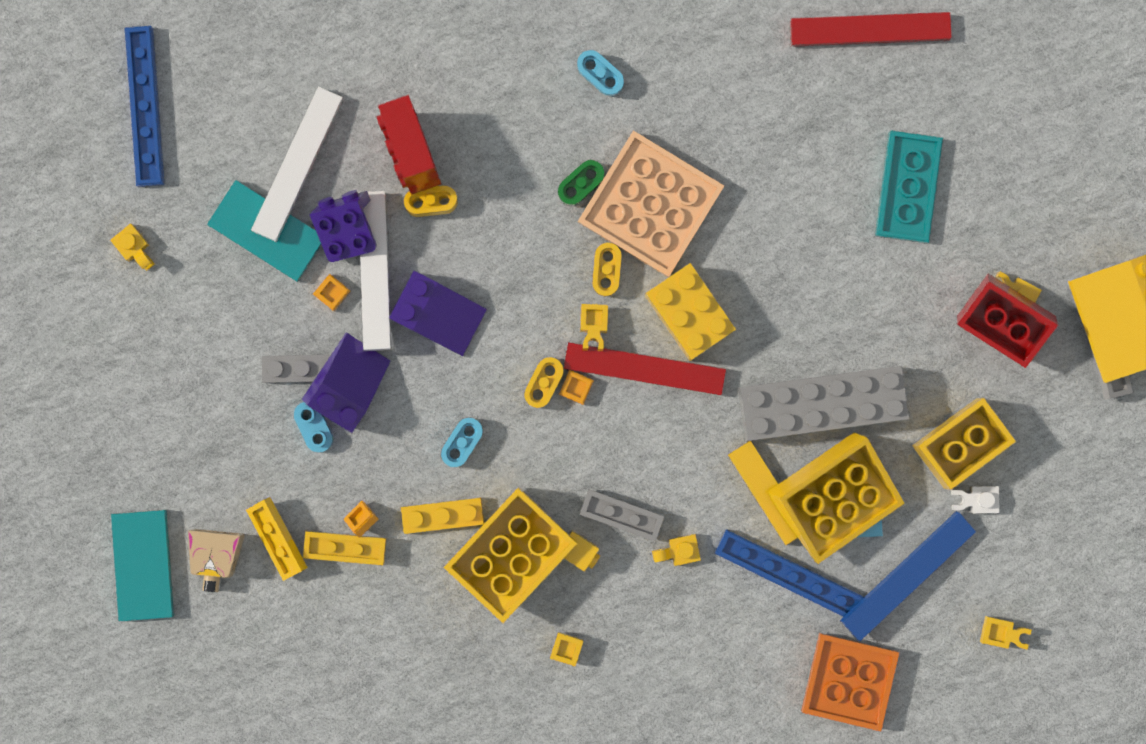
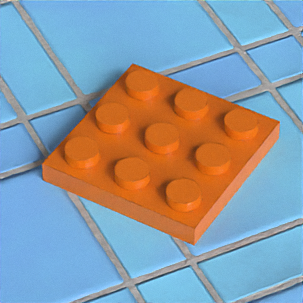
[801,633,899,732]

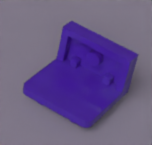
[309,190,377,262]

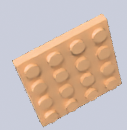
[578,130,724,278]

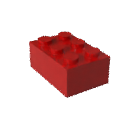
[376,95,442,195]
[957,273,1058,368]

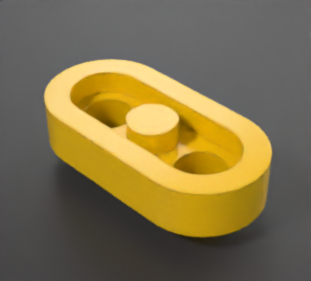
[404,186,458,217]
[592,243,621,297]
[524,357,563,408]

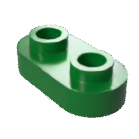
[558,160,604,206]

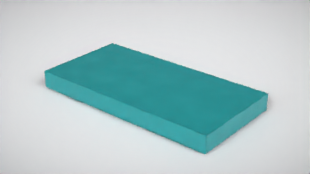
[875,130,943,244]
[207,180,322,282]
[111,510,174,621]

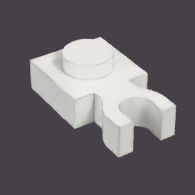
[951,486,999,513]

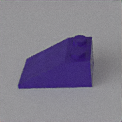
[389,271,487,356]
[302,332,391,433]

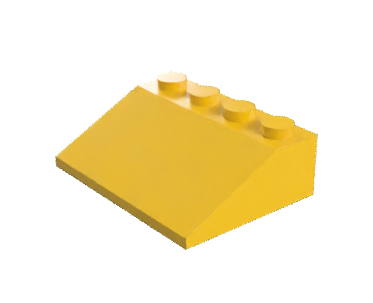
[1068,255,1146,383]
[768,432,905,564]
[443,487,577,623]

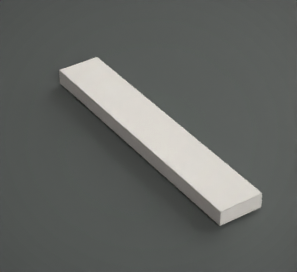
[251,87,343,242]
[358,191,391,351]

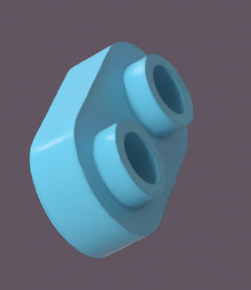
[577,50,624,96]
[294,402,333,452]
[441,418,483,467]

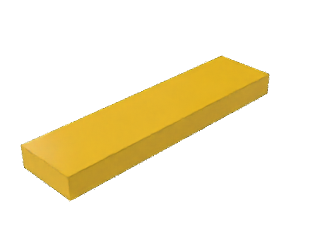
[728,441,798,545]

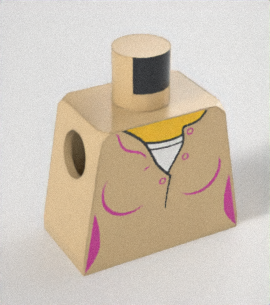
[188,529,245,592]

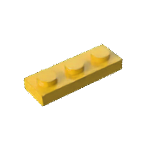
[246,497,308,581]
[401,497,484,534]
[303,531,387,565]

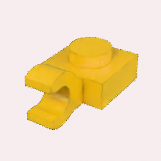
[110,223,155,271]
[652,534,701,566]

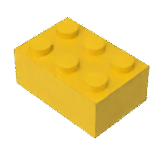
[644,263,736,361]
[912,398,1016,490]

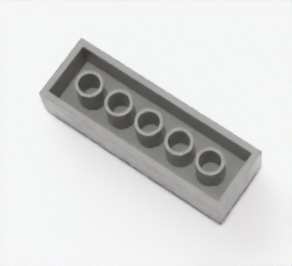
[738,366,909,441]

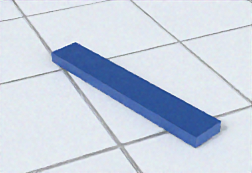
[125,26,165,187]
[840,511,976,641]
[714,529,864,617]

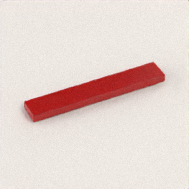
[790,12,951,47]
[564,342,726,396]

